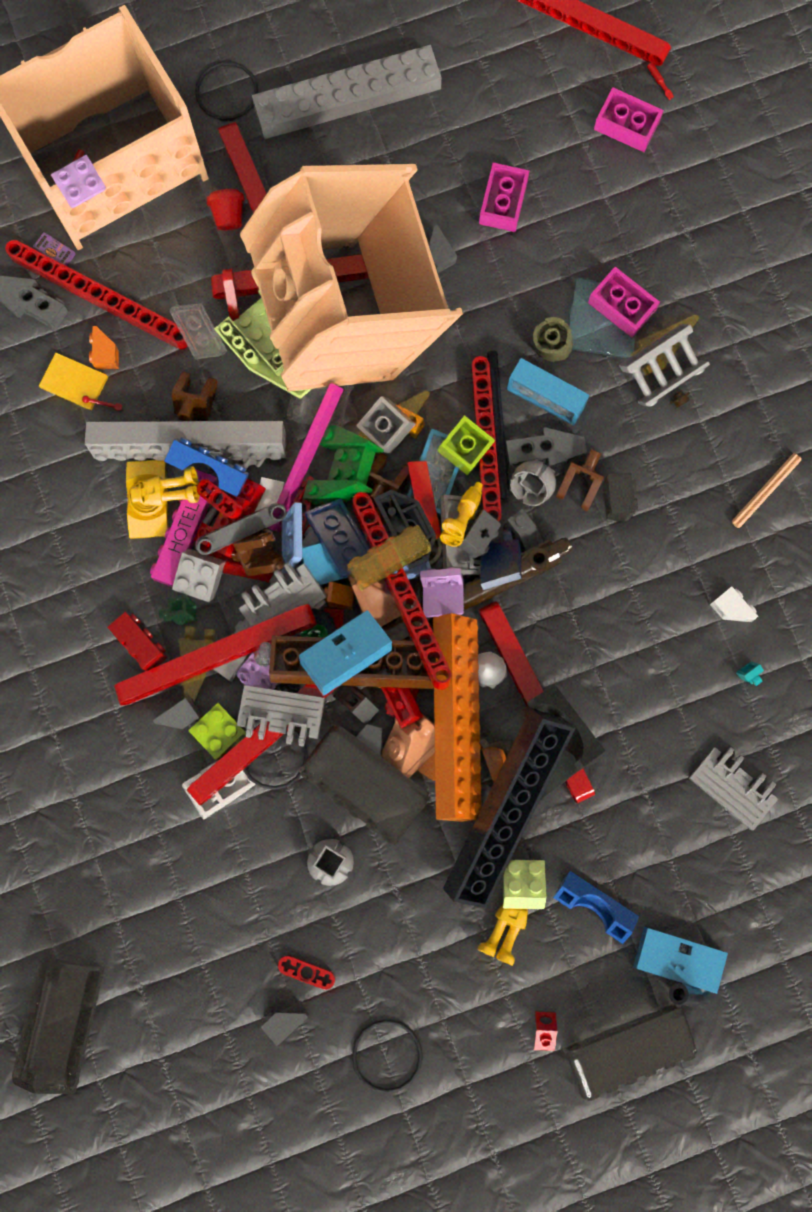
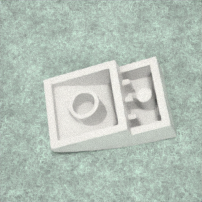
[182,759,256,820]

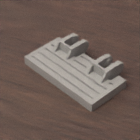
[440,495,482,576]
[239,562,327,627]
[237,685,325,746]
[689,747,778,830]

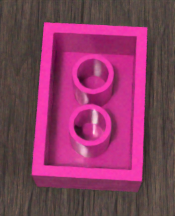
[594,87,664,152]
[479,163,530,232]
[588,267,660,338]

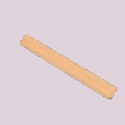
[732,453,801,528]

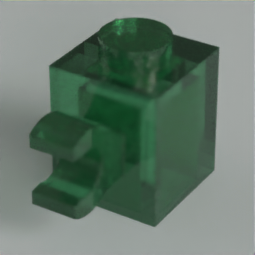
[159,595,197,625]

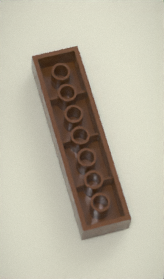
[269,636,436,689]

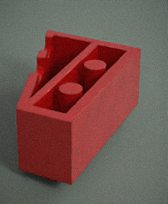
[107,611,167,671]

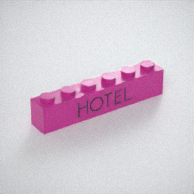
[150,469,219,587]

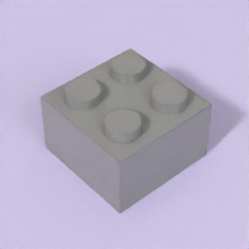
[356,396,416,453]
[172,549,226,602]

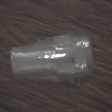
[254,642,271,667]

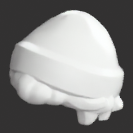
[478,652,507,689]

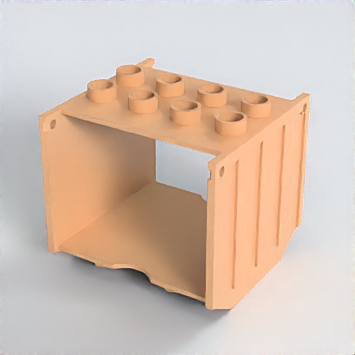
[0,5,209,250]
[240,164,463,391]

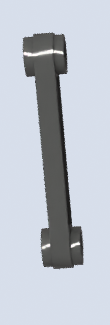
[195,503,287,555]

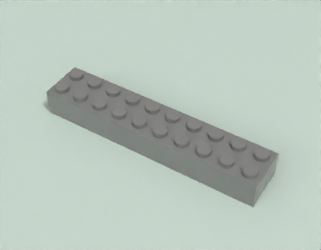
[252,45,442,139]
[85,421,287,461]

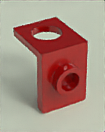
[534,1011,557,1051]

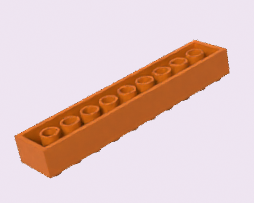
[433,613,482,822]

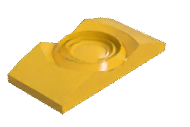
[126,460,169,539]

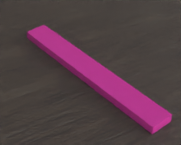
[267,383,344,532]

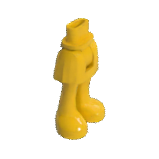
[131,466,200,506]
[440,482,483,547]
[477,904,528,966]

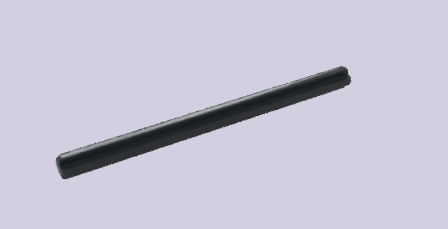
[487,350,510,500]

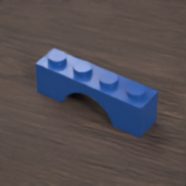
[164,437,249,497]
[553,871,639,944]

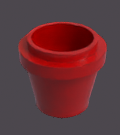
[206,189,245,231]

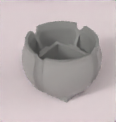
[510,459,556,506]
[307,839,354,886]

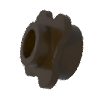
[670,391,690,408]

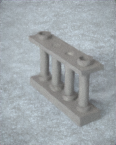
[619,324,710,407]

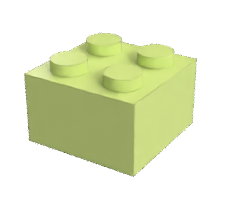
[502,860,546,909]

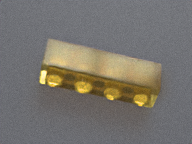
[347,525,431,591]

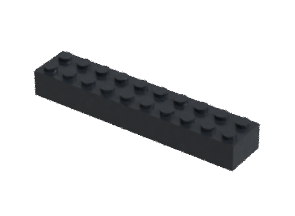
[443,708,576,908]

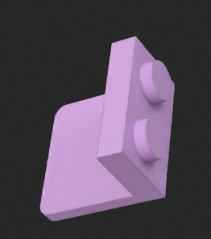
[51,155,106,208]
[420,567,464,617]
[236,645,281,690]

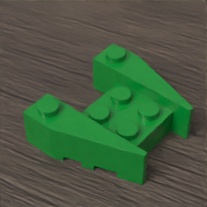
[303,425,384,507]

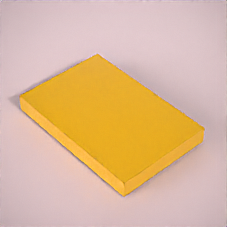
[39,353,108,411]

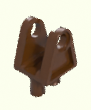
[172,371,217,422]
[555,448,604,512]
[366,453,409,509]
[232,528,286,576]

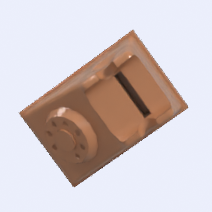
[348,570,401,627]
[380,713,435,781]

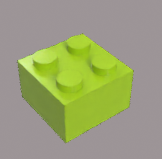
[437,415,495,475]
[188,703,246,761]

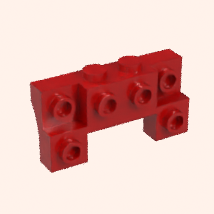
[193,479,266,558]

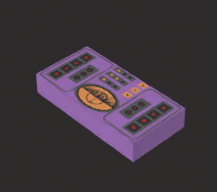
[33,232,76,266]

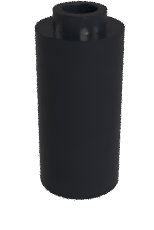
[669,983,703,1007]

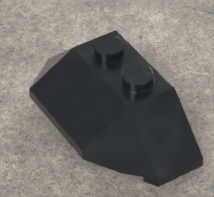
[374,490,436,570]

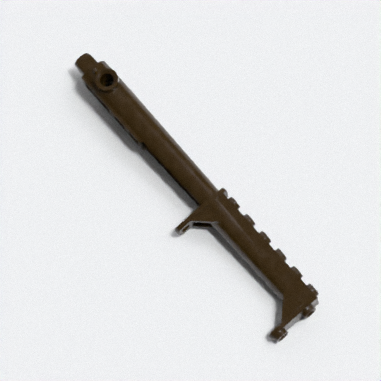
[381,537,573,641]

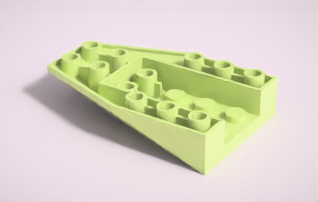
[214,290,311,399]

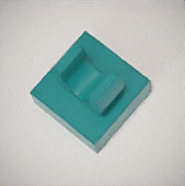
[736,661,764,686]

